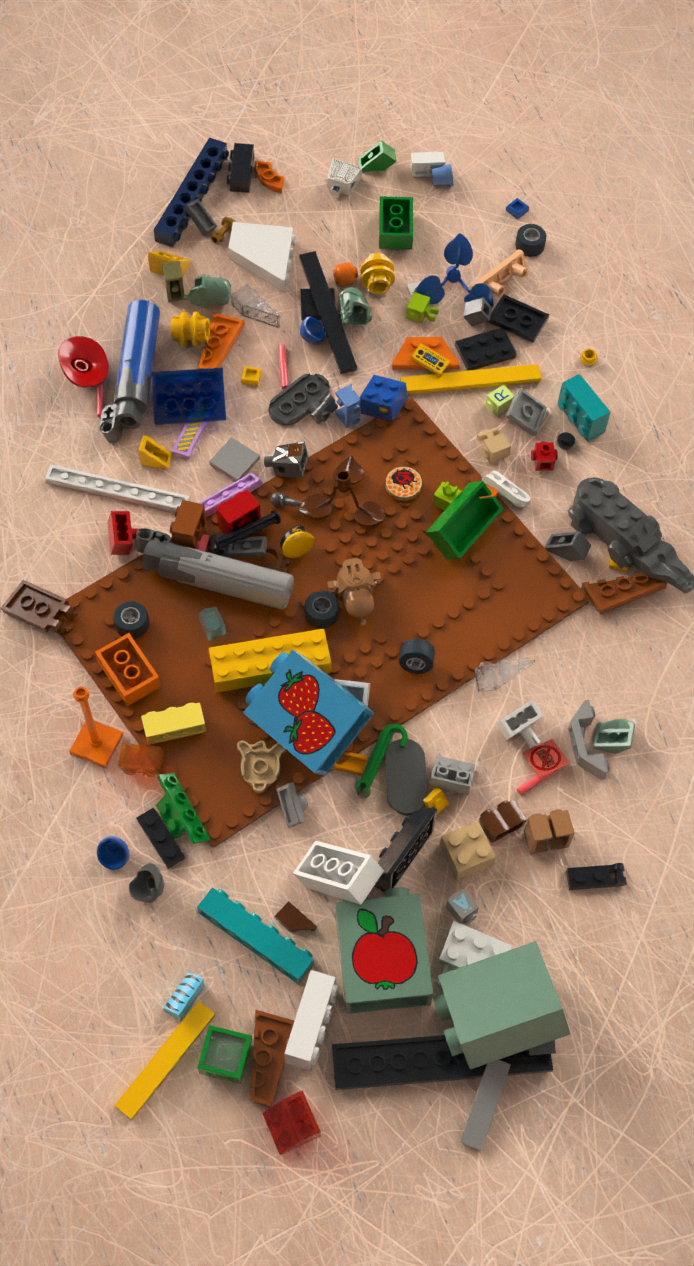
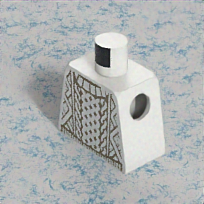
[327,158,362,198]

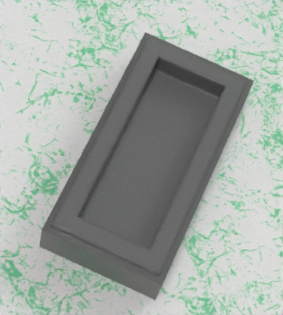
[184,199,217,236]

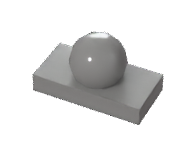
[277,782,308,828]

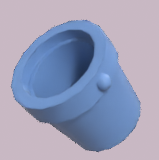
[432,164,454,186]

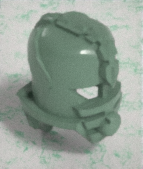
[183,274,231,308]
[339,287,372,326]

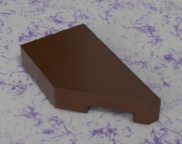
[274,901,317,932]

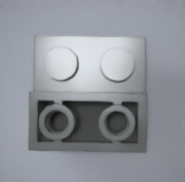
[429,756,476,795]

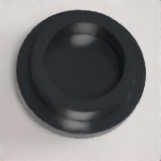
[557,432,575,450]

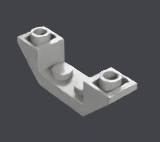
[568,700,610,780]

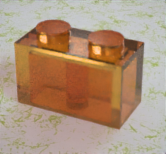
[118,743,166,777]

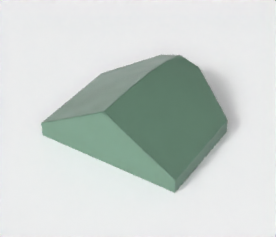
[593,719,635,754]

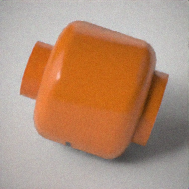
[333,262,358,286]

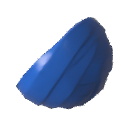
[299,316,325,343]
[97,836,129,870]

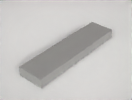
[460,1060,511,1151]

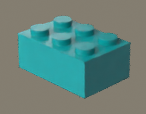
[557,374,611,441]

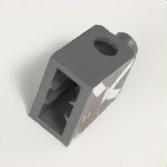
[264,441,309,478]

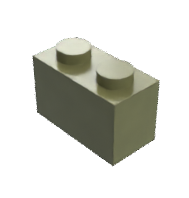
[162,261,184,302]

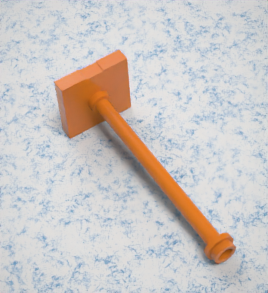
[69,686,123,768]

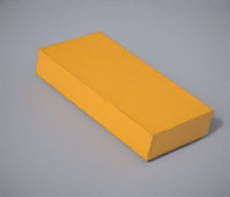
[333,752,370,775]

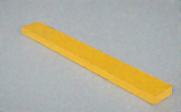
[400,364,542,395]

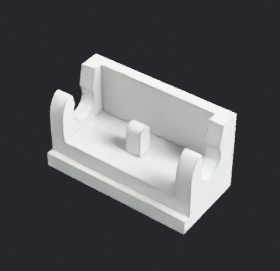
[411,152,445,177]

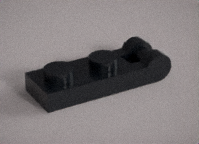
[566,863,627,890]

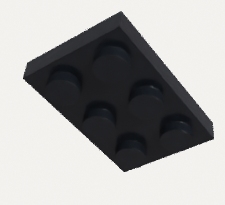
[488,294,550,343]
[455,327,517,371]

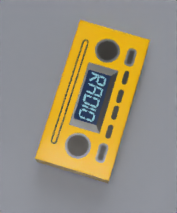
[411,343,450,377]

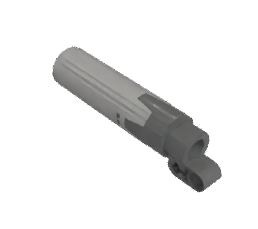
[136,528,294,610]

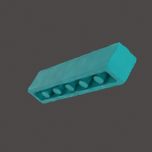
[197,887,314,985]

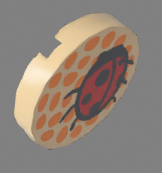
[386,467,422,501]

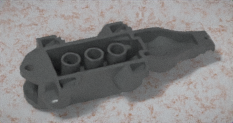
[568,477,694,594]

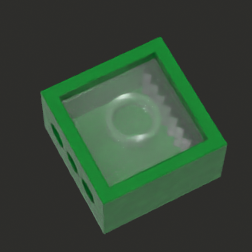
[197,1025,253,1084]

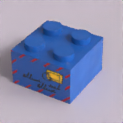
[360,375,408,422]

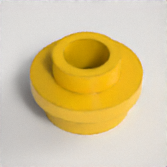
[580,348,598,365]

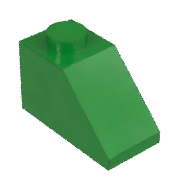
[358,140,396,172]

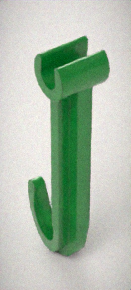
[356,724,408,798]

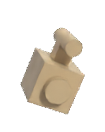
[477,427,511,464]

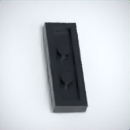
[136,807,185,869]

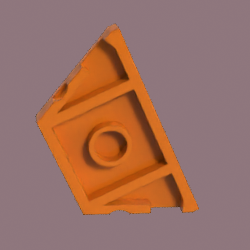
[392,337,459,370]

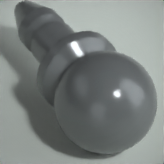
[270,492,302,507]

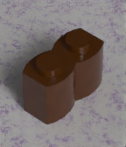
[479,800,527,843]

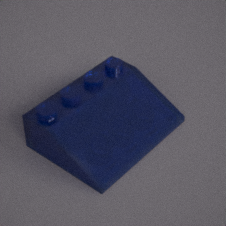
[151,368,226,425]

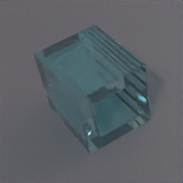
[198,606,226,641]

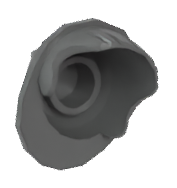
[129,863,165,903]

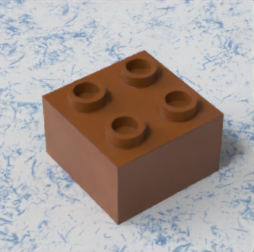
[169,500,206,549]

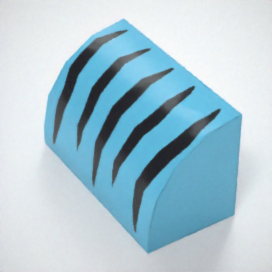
[163,973,205,1022]

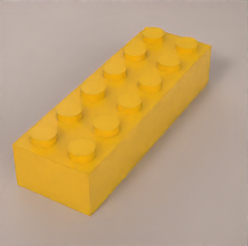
[209,629,331,693]

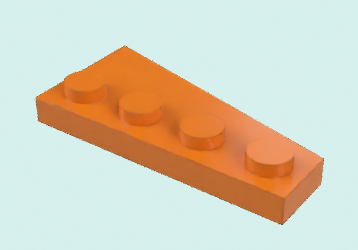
[198,313,245,376]

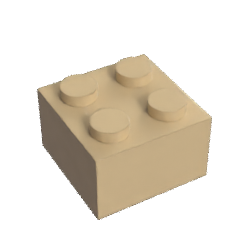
[440,821,496,880]

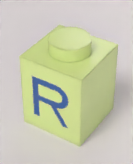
[486,384,514,417]

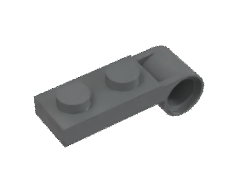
[210,533,267,558]

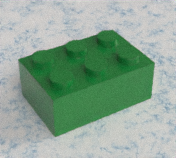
[379,196,413,249]

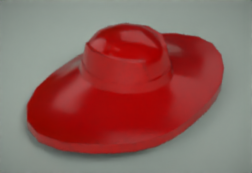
[58,336,109,388]

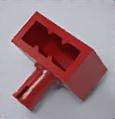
[107,511,139,555]

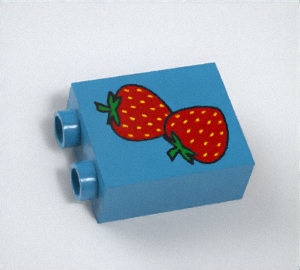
[243,649,375,776]

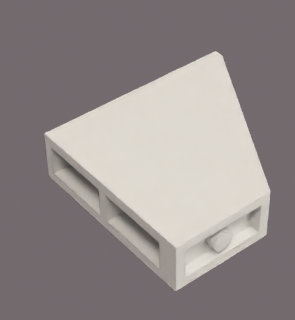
[229,222,296,291]

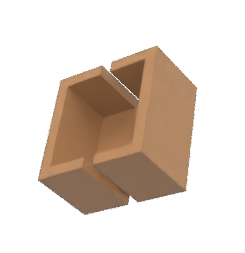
[524,809,575,855]

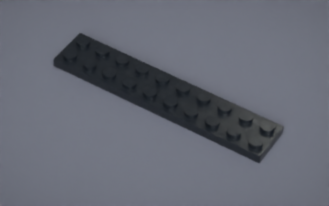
[332,1035,553,1090]

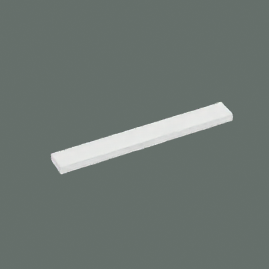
[44,464,190,512]

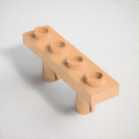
[471,249,528,297]

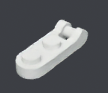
[482,471,530,507]

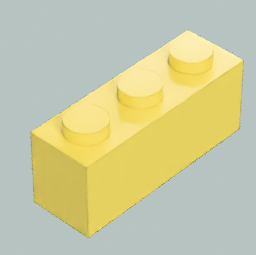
[141,703,206,745]

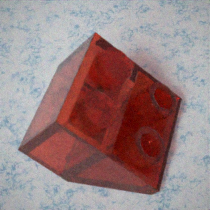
[262,1090,321,1155]

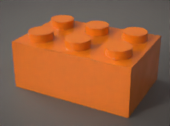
[95,633,161,706]

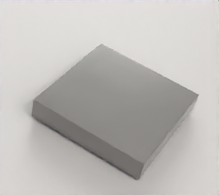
[506,387,547,437]
[209,437,260,481]

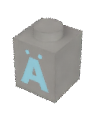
[446,888,479,924]

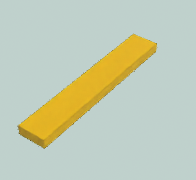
[114,1001,216,1120]

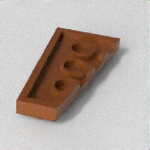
[582,573,667,614]

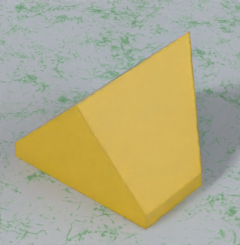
[139,435,172,469]

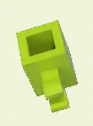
[406,292,439,323]
[433,482,462,511]

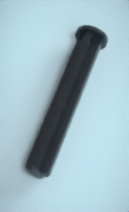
[215,510,281,549]

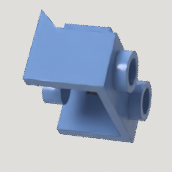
[335,384,361,428]

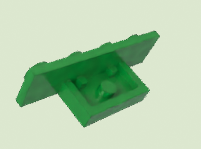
[156,773,210,844]

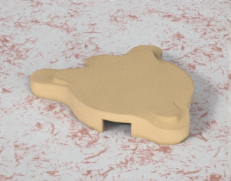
[237,741,287,793]

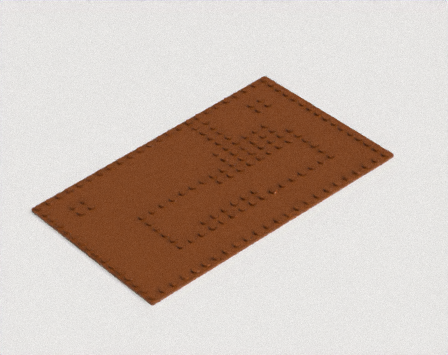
[57,398,589,847]

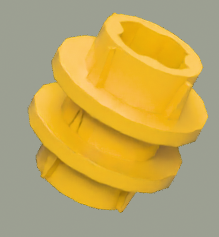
[360,253,395,294]
[171,311,210,347]

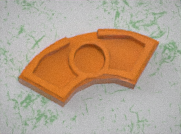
[255,161,285,193]

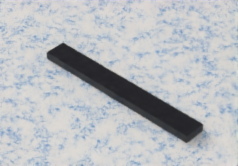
[299,251,357,374]

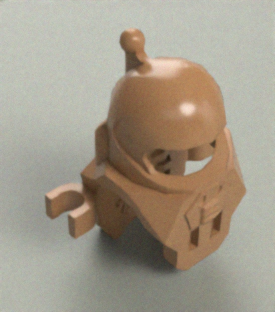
[327,558,381,626]

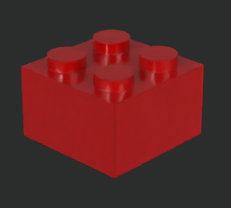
[216,489,261,534]

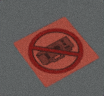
[522,739,569,777]

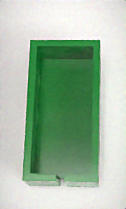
[426,481,504,560]

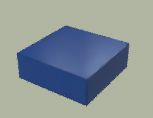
[506,198,529,219]

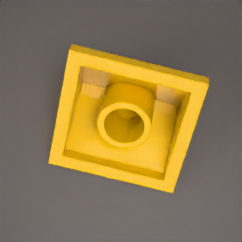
[148,251,191,278]

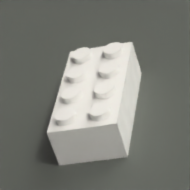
[293,841,384,905]
[284,970,338,1071]

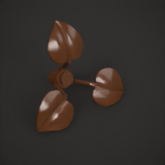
[298,455,386,526]

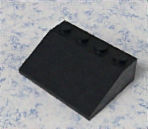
[374,807,437,892]

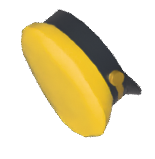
[280,526,314,558]

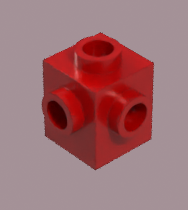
[531,442,558,471]

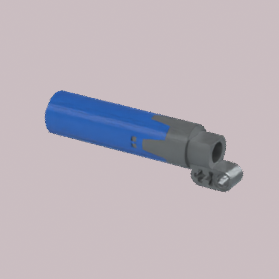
[99,300,160,443]

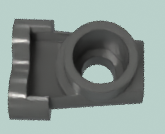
[309,394,338,424]

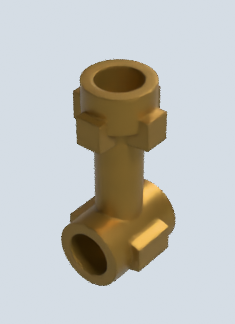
[211,216,236,244]

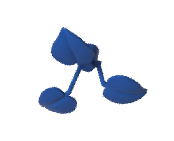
[415,233,494,307]

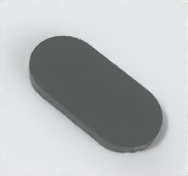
[269,373,330,426]
[385,739,428,816]

